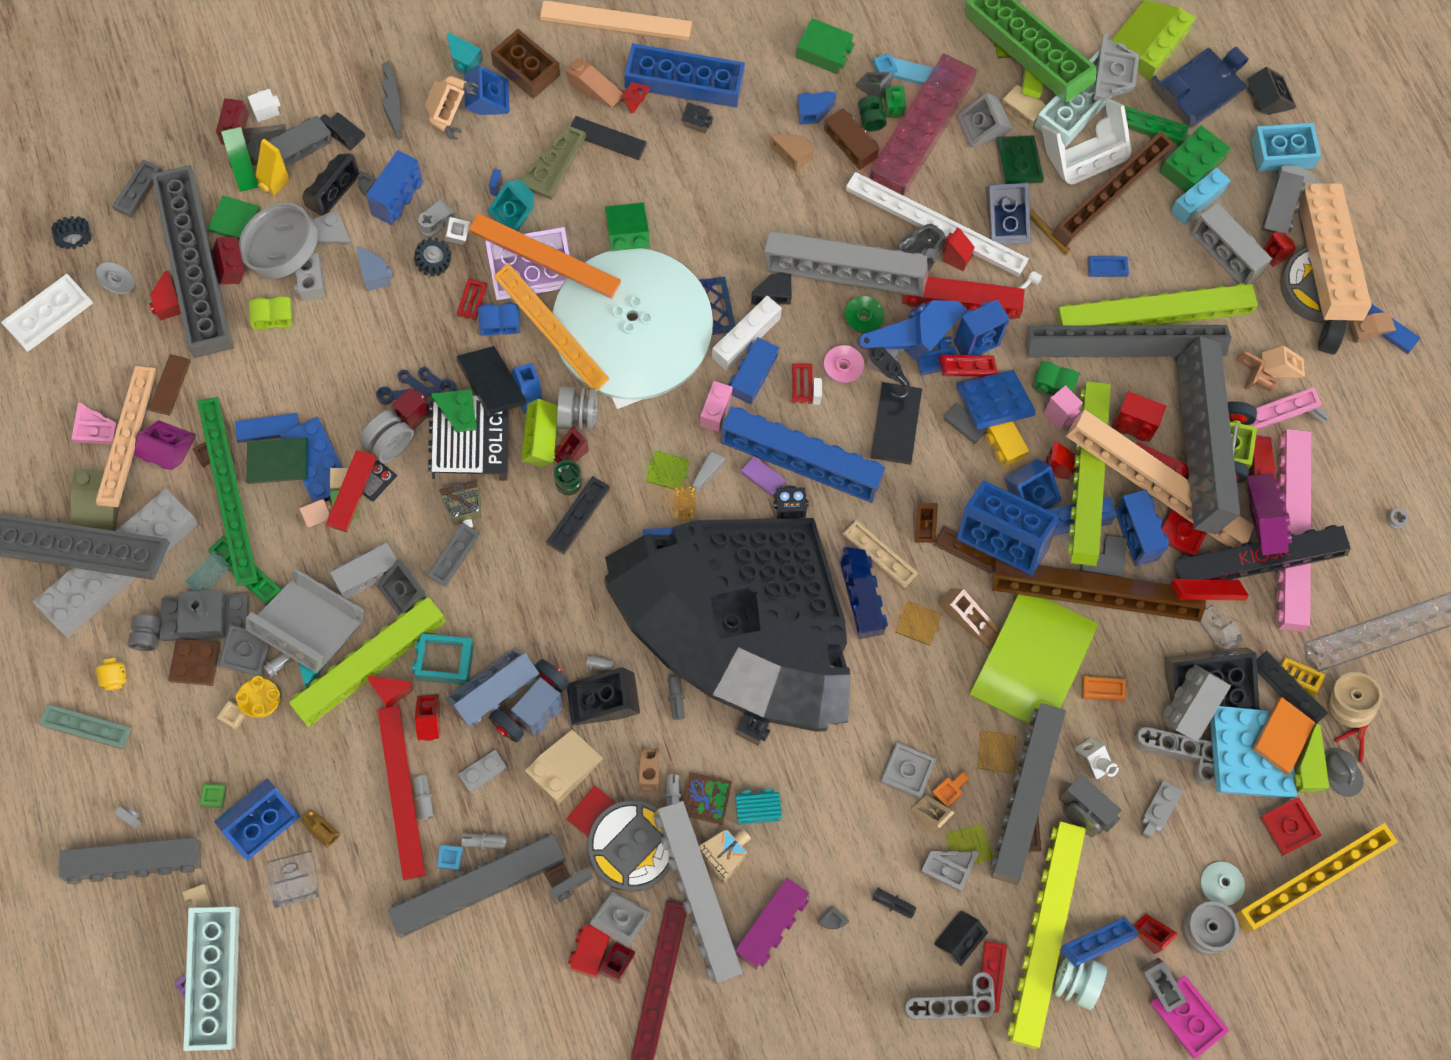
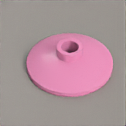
[824,345,864,383]

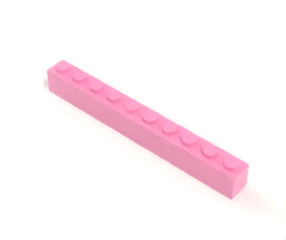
[1276,429,1311,632]

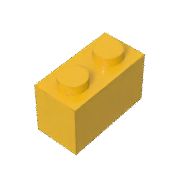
[985,421,1029,468]

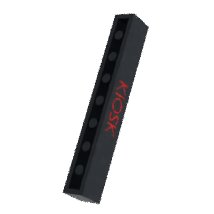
[1174,525,1351,580]

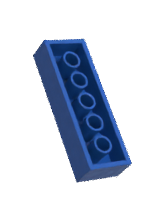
[624,43,745,108]

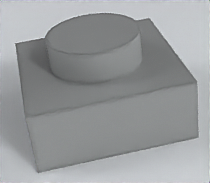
[114,806,142,830]

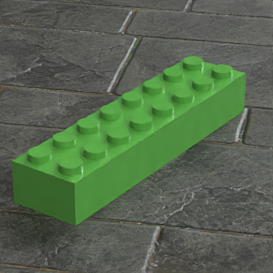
[966,0,1096,103]

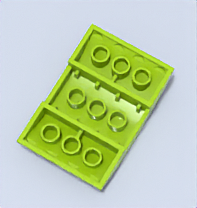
[969,595,1098,727]

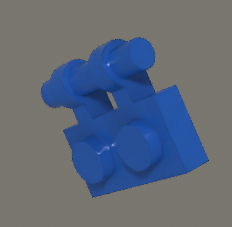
[916,336,958,376]

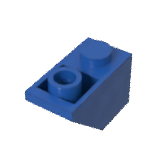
[797,91,836,125]
[511,363,542,414]

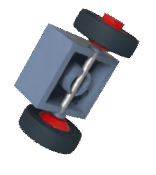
[488,659,569,743]

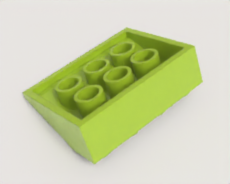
[1111,0,1196,81]

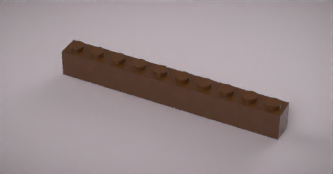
[992,559,1206,622]

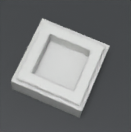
[812,378,822,405]

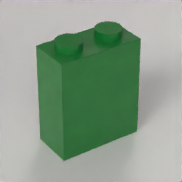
[796,18,855,74]
[605,202,650,251]

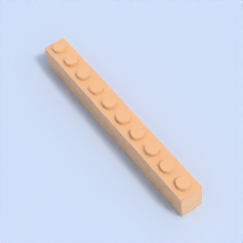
[1066,410,1254,548]

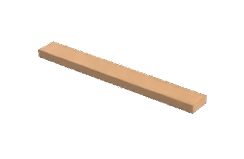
[540,1,692,41]
[96,366,157,507]

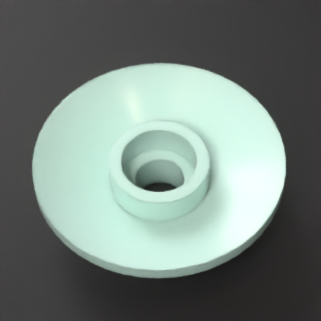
[1200,862,1245,906]

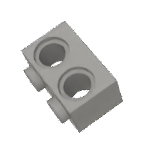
[293,253,326,301]

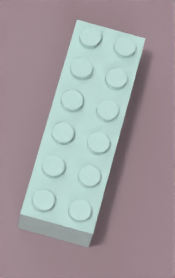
[1034,50,1113,148]
[184,907,239,1051]

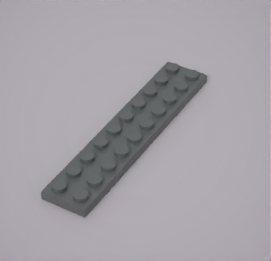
[0,514,170,580]

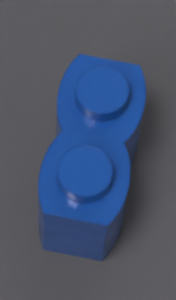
[478,302,520,336]

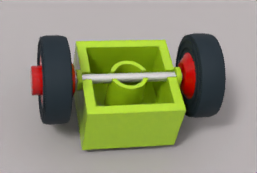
[1228,401,1257,483]

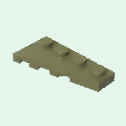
[518,126,586,200]

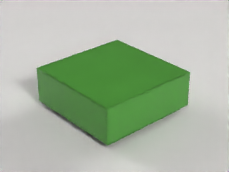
[200,784,226,808]

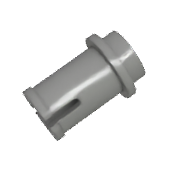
[263,653,292,677]
[586,654,614,671]

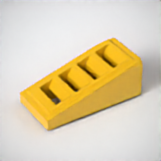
[1282,657,1326,697]

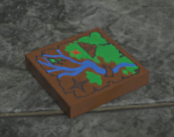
[683,772,732,825]

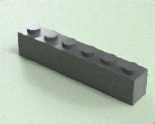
[59,838,201,884]

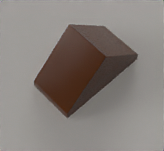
[913,503,938,543]

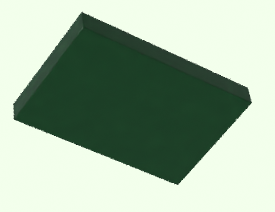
[996,135,1044,184]
[246,437,308,484]

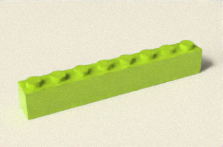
[289,597,446,727]

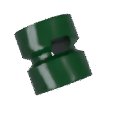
[858,95,887,132]
[554,460,582,496]

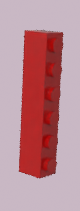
[902,276,1025,319]

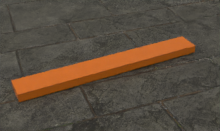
[468,213,621,299]

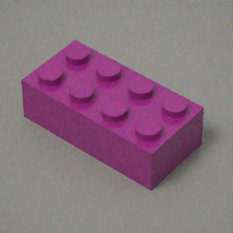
[1247,473,1292,555]

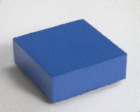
[489,169,502,196]

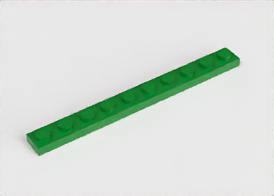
[197,397,258,587]

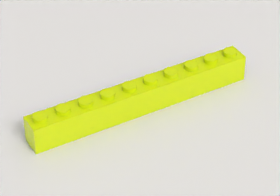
[1007,821,1086,1050]

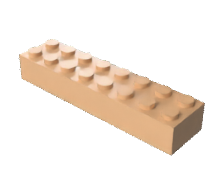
[1297,183,1371,320]

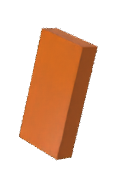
[1082,676,1126,702]

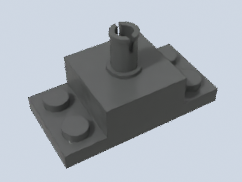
[160,590,249,641]

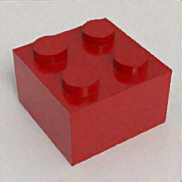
[1111,391,1167,442]

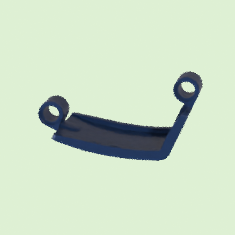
[1151,46,1249,128]

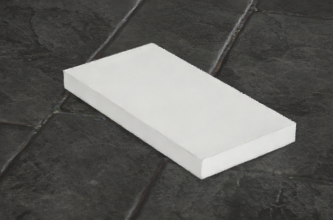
[1,274,93,352]

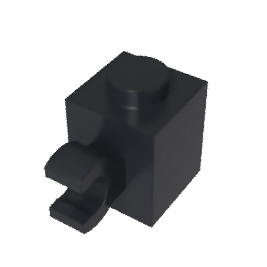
[736,714,771,746]

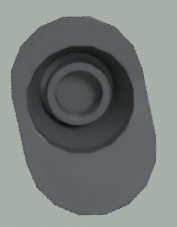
[1324,748,1364,797]

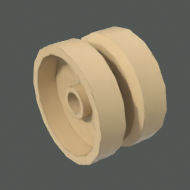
[1328,672,1383,728]

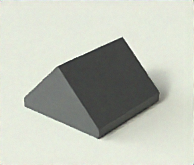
[377,559,427,615]

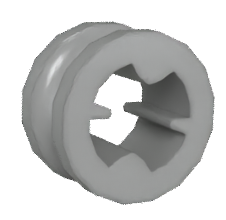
[1387,508,1409,529]

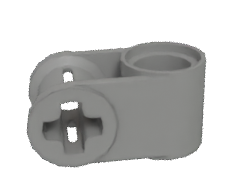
[418,200,456,237]

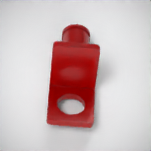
[618,82,650,113]

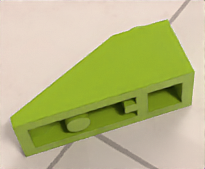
[1293,724,1329,793]

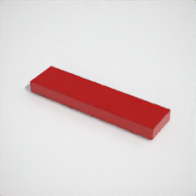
[326,450,377,533]
[1170,579,1249,601]

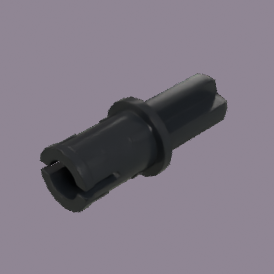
[872,887,916,919]

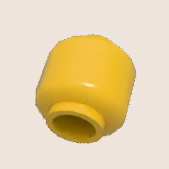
[96,658,127,691]

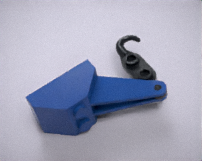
[856,300,967,399]

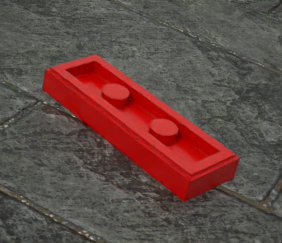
[938,355,998,377]
[977,941,1007,1013]

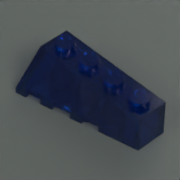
[839,547,888,639]

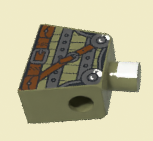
[439,480,482,530]

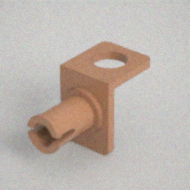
[1236,351,1277,391]

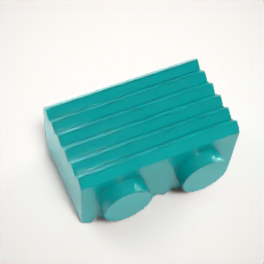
[735,789,782,825]

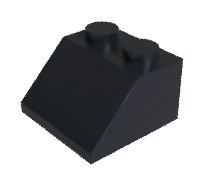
[1247,66,1297,115]

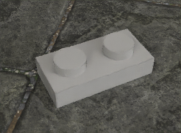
[458,750,507,793]

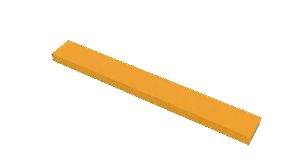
[493,263,610,391]

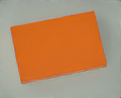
[1252,697,1315,775]

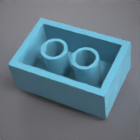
[1251,123,1321,172]

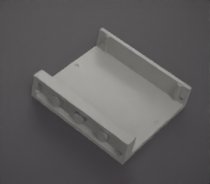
[246,568,364,673]

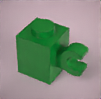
[883,86,906,118]

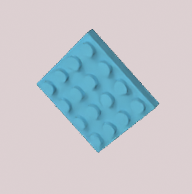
[1210,706,1297,799]

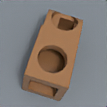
[639,749,659,792]

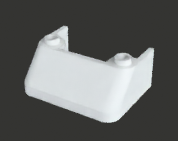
[1041,98,1131,184]

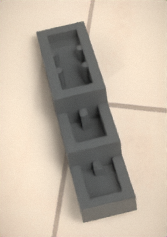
[381,61,403,140]

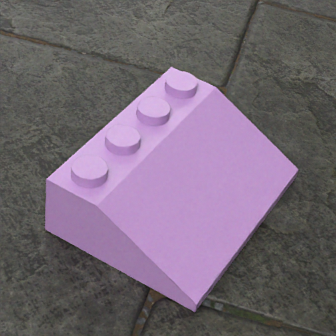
[485,227,569,300]

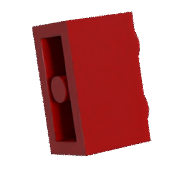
[568,924,611,979]

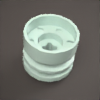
[1053,957,1107,1011]

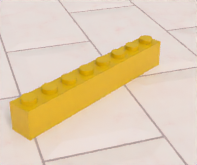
[1235,823,1398,934]

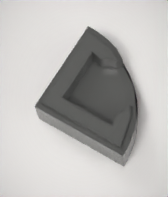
[358,171,377,197]
[818,906,849,929]

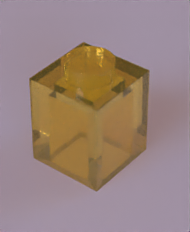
[674,487,695,520]

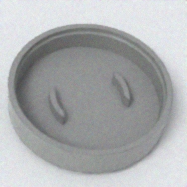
[239,202,318,279]

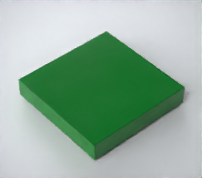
[208,196,261,241]

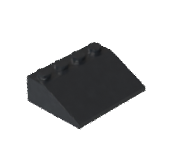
[1164,647,1260,710]

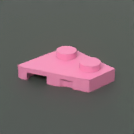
[71,403,118,445]

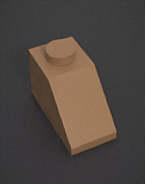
[770,134,814,172]
[1350,312,1396,343]

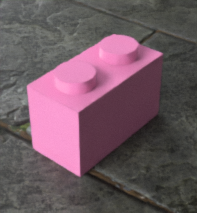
[700,381,733,432]
[1044,386,1083,431]

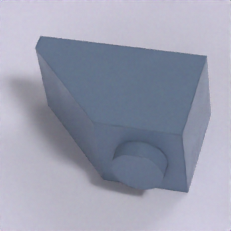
[356,246,393,291]

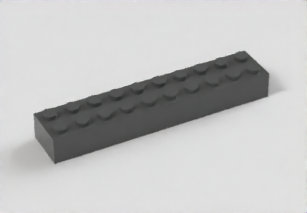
[152,165,234,358]
[1177,336,1240,535]

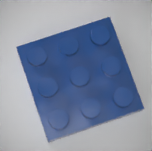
[956,370,1035,430]

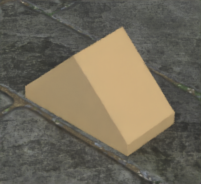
[911,795,954,834]

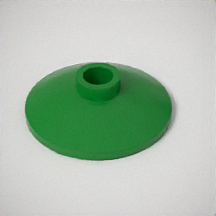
[844,296,884,333]

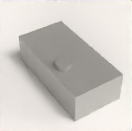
[1190,203,1272,285]

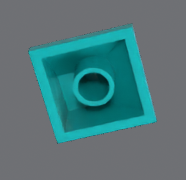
[487,180,534,231]

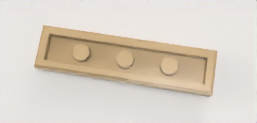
[842,520,919,590]

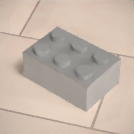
[1162,664,1231,742]

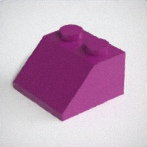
[134,420,196,470]

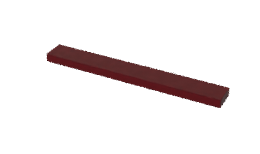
[631,901,687,1060]

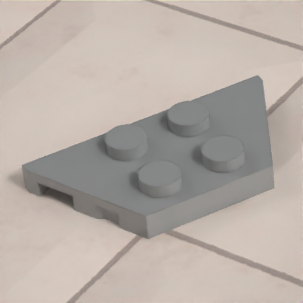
[1093,34,1139,100]

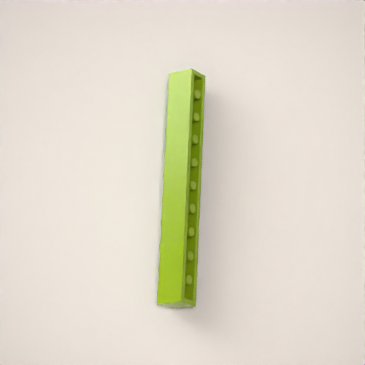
[1055,283,1258,326]
[1067,381,1111,566]

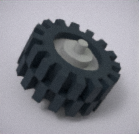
[51,216,92,249]
[414,237,451,277]

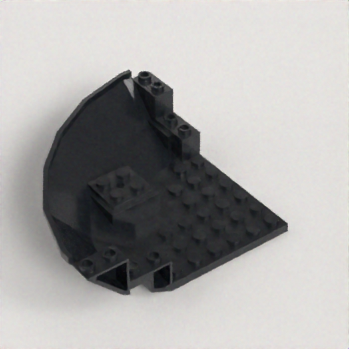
[604,518,850,732]

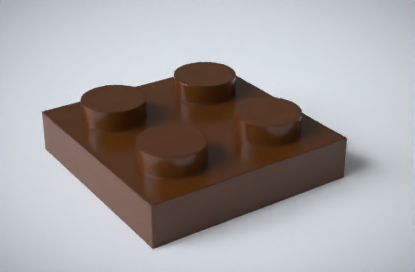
[168,639,220,686]

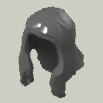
[897,224,946,271]

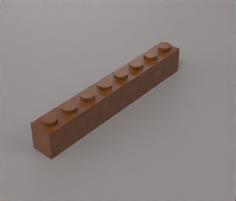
[1051,131,1175,247]

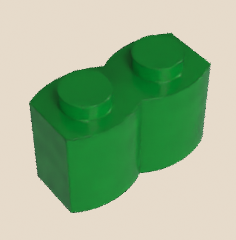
[1032,361,1080,395]

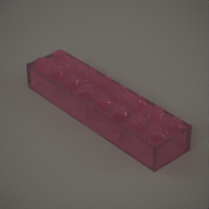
[869,53,977,196]

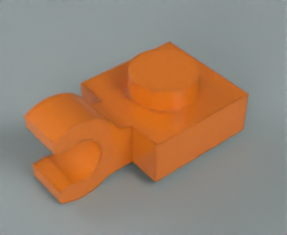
[932,772,969,808]

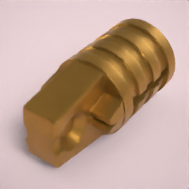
[301,809,340,848]

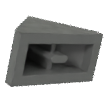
[855,72,893,99]

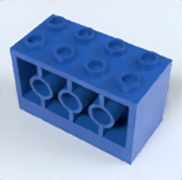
[957,480,1060,576]

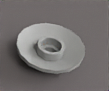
[95,262,135,294]

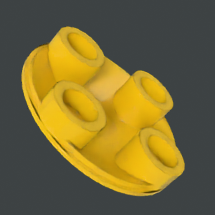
[236,676,281,718]

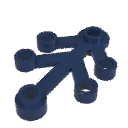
[376,367,457,418]

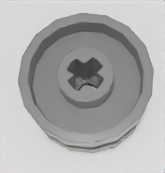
[360,410,414,463]
[1182,901,1239,955]

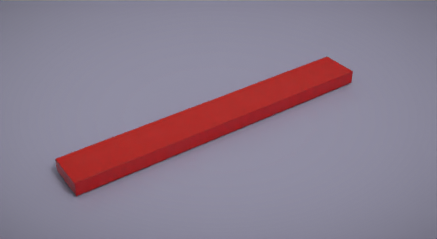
[377,705,426,881]

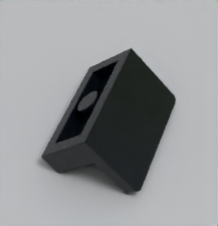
[320,113,366,151]
[934,911,988,966]

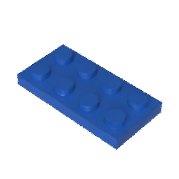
[280,417,343,501]

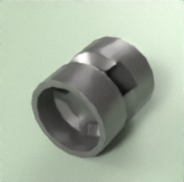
[128,614,161,651]

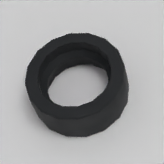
[1318,320,1347,355]

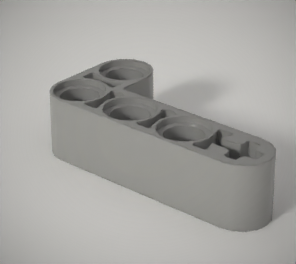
[1133,727,1215,786]
[905,972,995,1020]

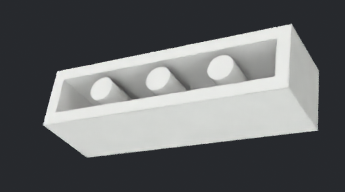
[712,296,782,371]

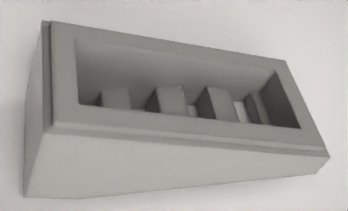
[692,451,725,495]

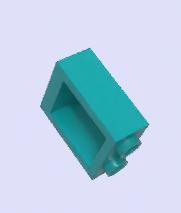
[412,634,474,685]

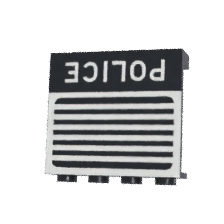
[428,396,508,481]

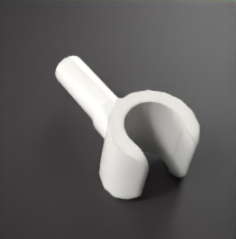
[1018,272,1042,288]

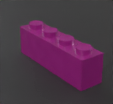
[735,878,809,969]

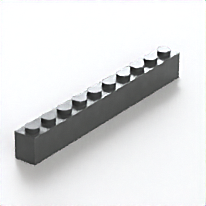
[1025,325,1231,358]

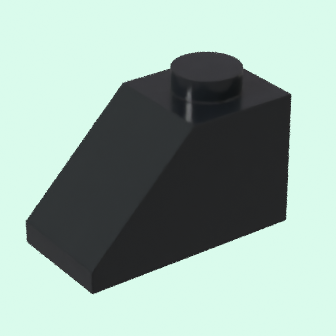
[751,272,792,305]

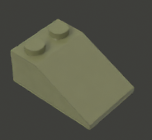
[71,470,120,531]

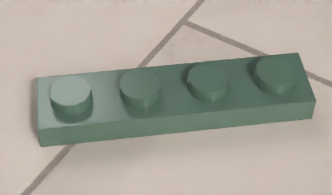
[39,704,132,750]

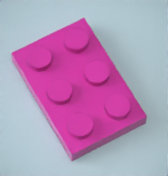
[1149,975,1229,1059]

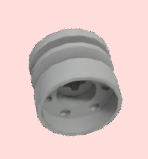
[557,386,599,431]

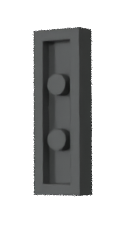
[112,160,162,217]
[428,523,481,587]

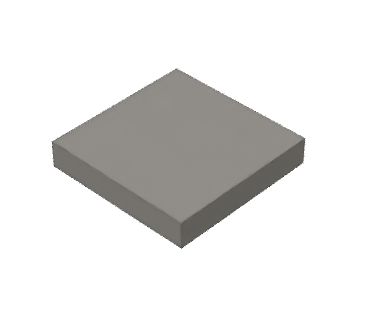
[880,742,937,799]
[590,891,650,947]

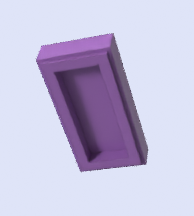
[741,456,786,497]

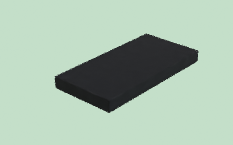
[456,346,526,415]
[871,382,922,465]

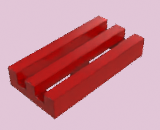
[456,279,488,321]
[792,363,813,404]

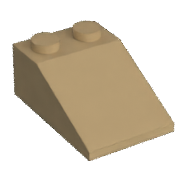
[525,729,603,806]

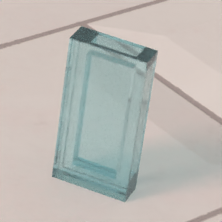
[185,552,230,591]

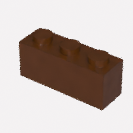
[824,108,879,170]

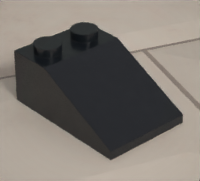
[567,667,640,726]

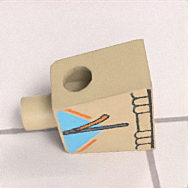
[699,829,751,883]

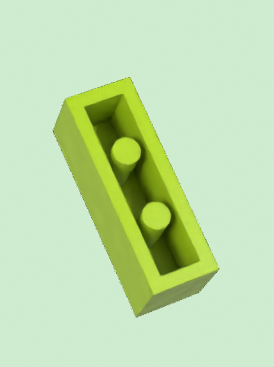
[521,398,558,468]

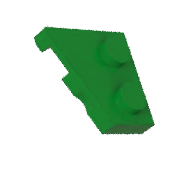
[432,389,477,433]

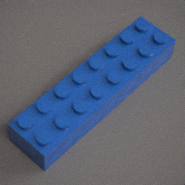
[721,406,886,503]

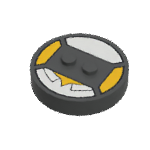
[1280,247,1326,323]
[587,801,670,892]

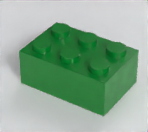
[1160,125,1231,193]

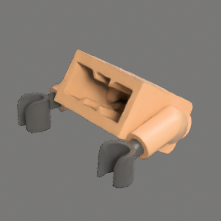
[425,76,481,140]

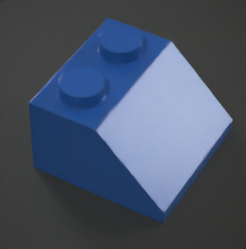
[464,65,509,115]
[1004,459,1062,509]

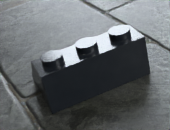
[302,153,359,216]

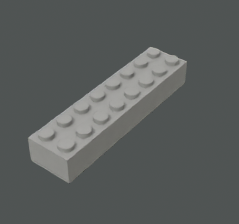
[764,231,928,297]
[33,488,199,638]

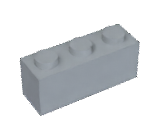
[330,543,397,599]

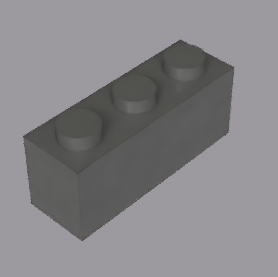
[268,116,331,168]
[1261,171,1306,234]

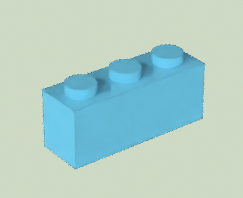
[1171,168,1231,225]

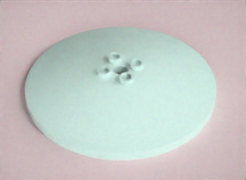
[553,248,713,400]

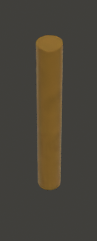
[1030,209,1071,255]

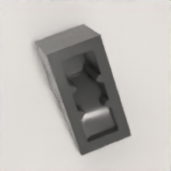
[1139,958,1187,1013]

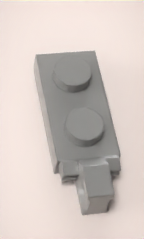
[1141,780,1183,840]

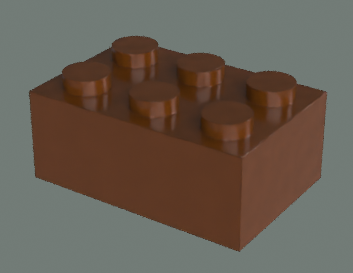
[491,29,560,99]

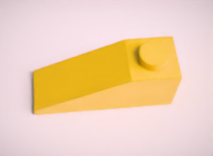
[256,139,290,196]

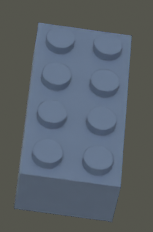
[445,647,539,726]

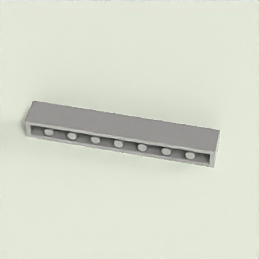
[653,801,743,984]

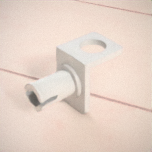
[1075,738,1119,779]

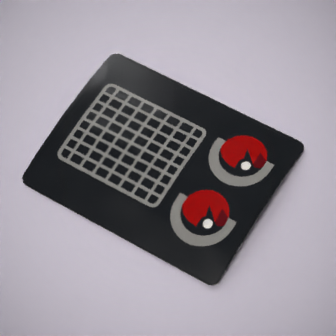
[363,460,397,502]

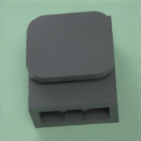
[1059,774,1122,837]

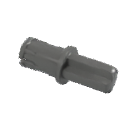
[667,676,685,720]

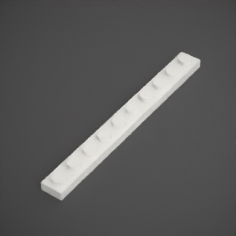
[845,172,1029,277]

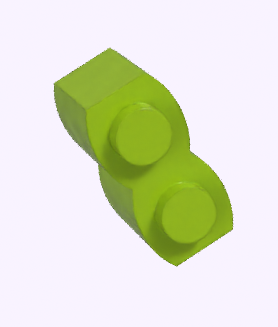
[249,295,293,330]

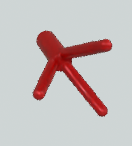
[1334,723,1370,762]

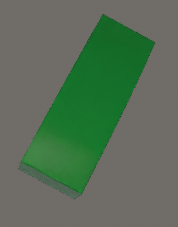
[221,127,259,192]

